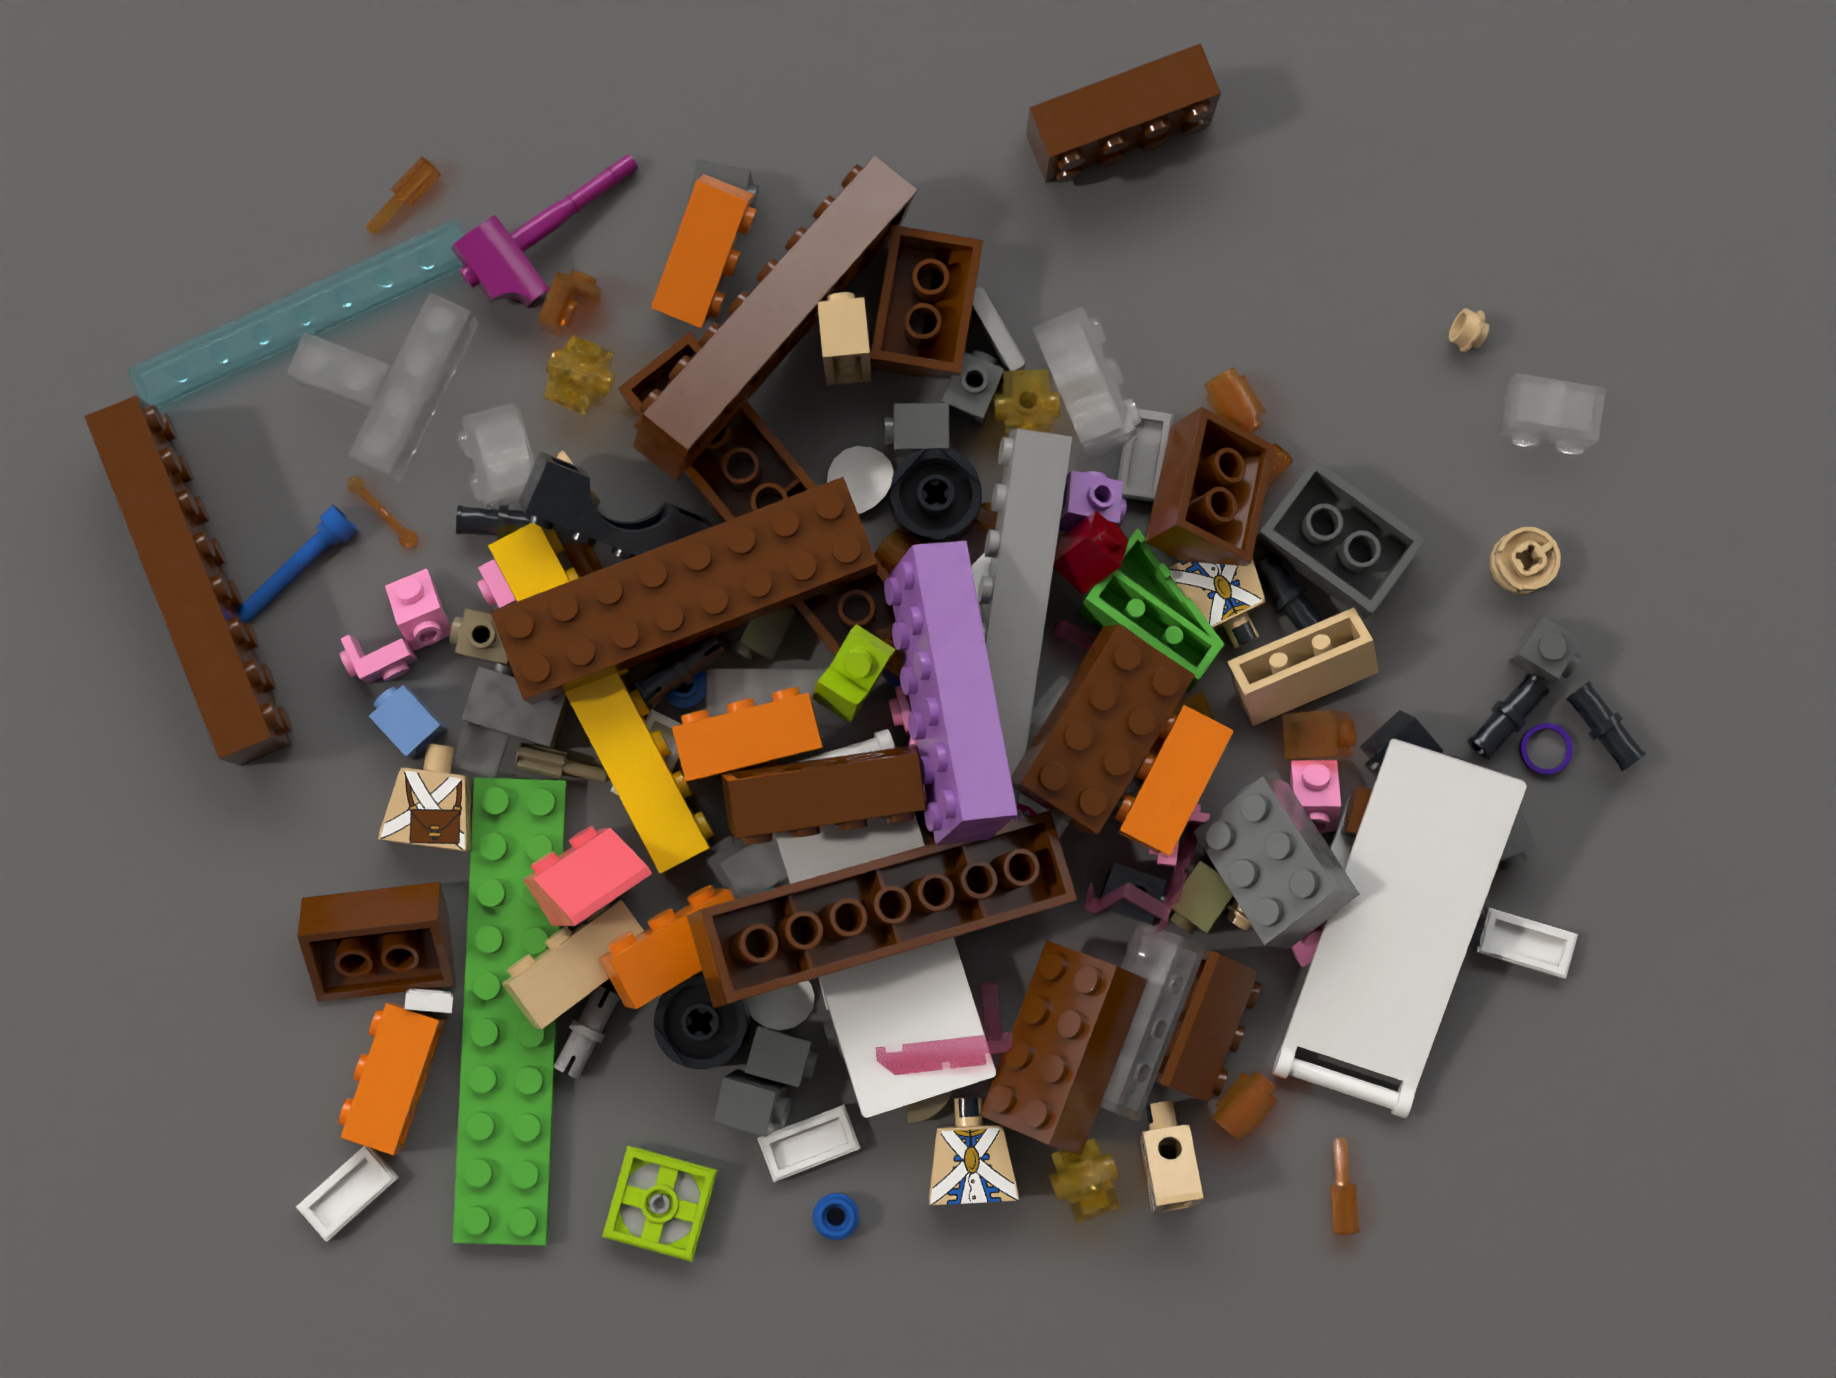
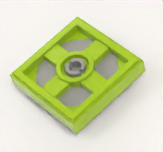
[602,1145,718,1262]

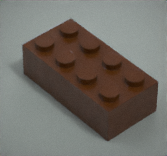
[1026,43,1221,183]
[1011,624,1195,834]
[721,746,926,845]
[980,940,1148,1156]

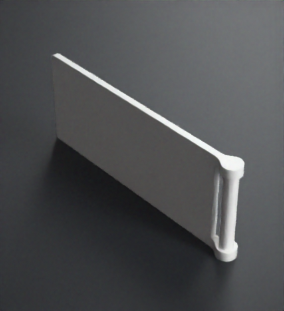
[759,729,996,1118]
[1272,739,1527,1119]

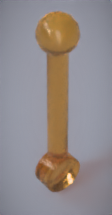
[347,476,419,549]

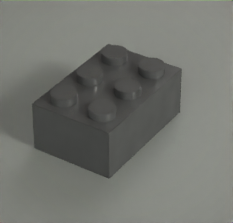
[1256,458,1427,620]
[1193,776,1360,949]

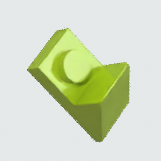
[812,624,896,724]

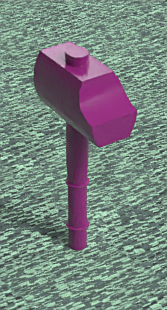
[451,154,638,307]

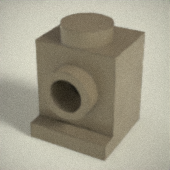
[449,608,511,667]

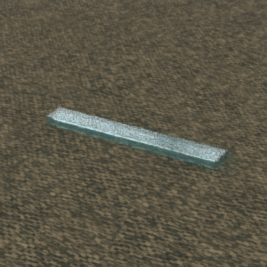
[127,218,465,409]

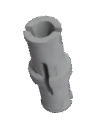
[553,985,621,1079]

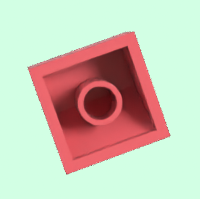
[523,826,652,926]

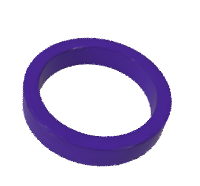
[1520,723,1573,775]

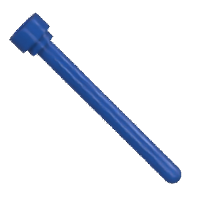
[237,504,359,623]

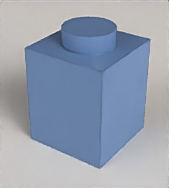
[369,685,447,760]

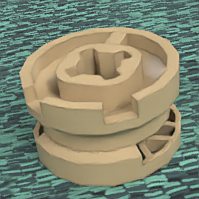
[1490,527,1561,594]

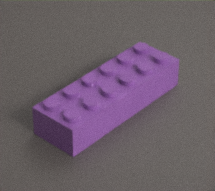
[884,541,1018,845]

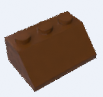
[870,225,984,377]
[1145,407,1275,566]
[297,882,455,1002]
[1153,950,1262,1103]

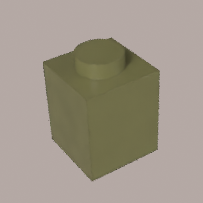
[1167,861,1233,936]

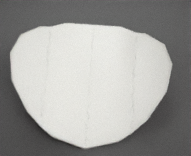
[827,446,894,514]
[745,981,815,1031]

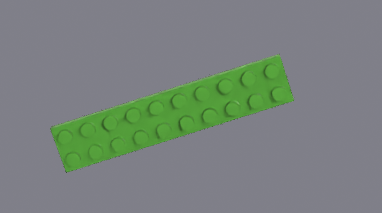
[453,777,568,1246]

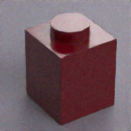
[1053,510,1129,595]

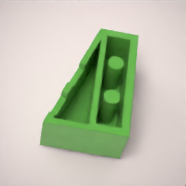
[1077,528,1224,693]

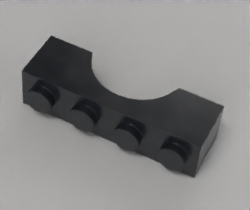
[518,451,713,560]

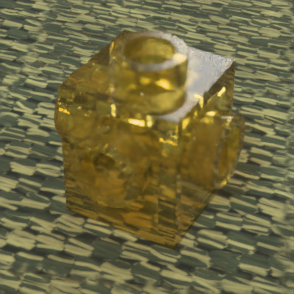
[543,335,616,415]
[994,369,1060,434]
[1049,1138,1121,1224]

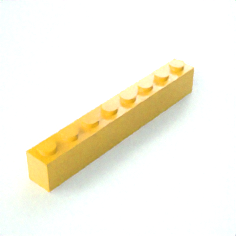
[488,523,714,874]

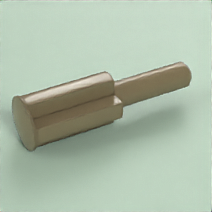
[515,742,609,783]

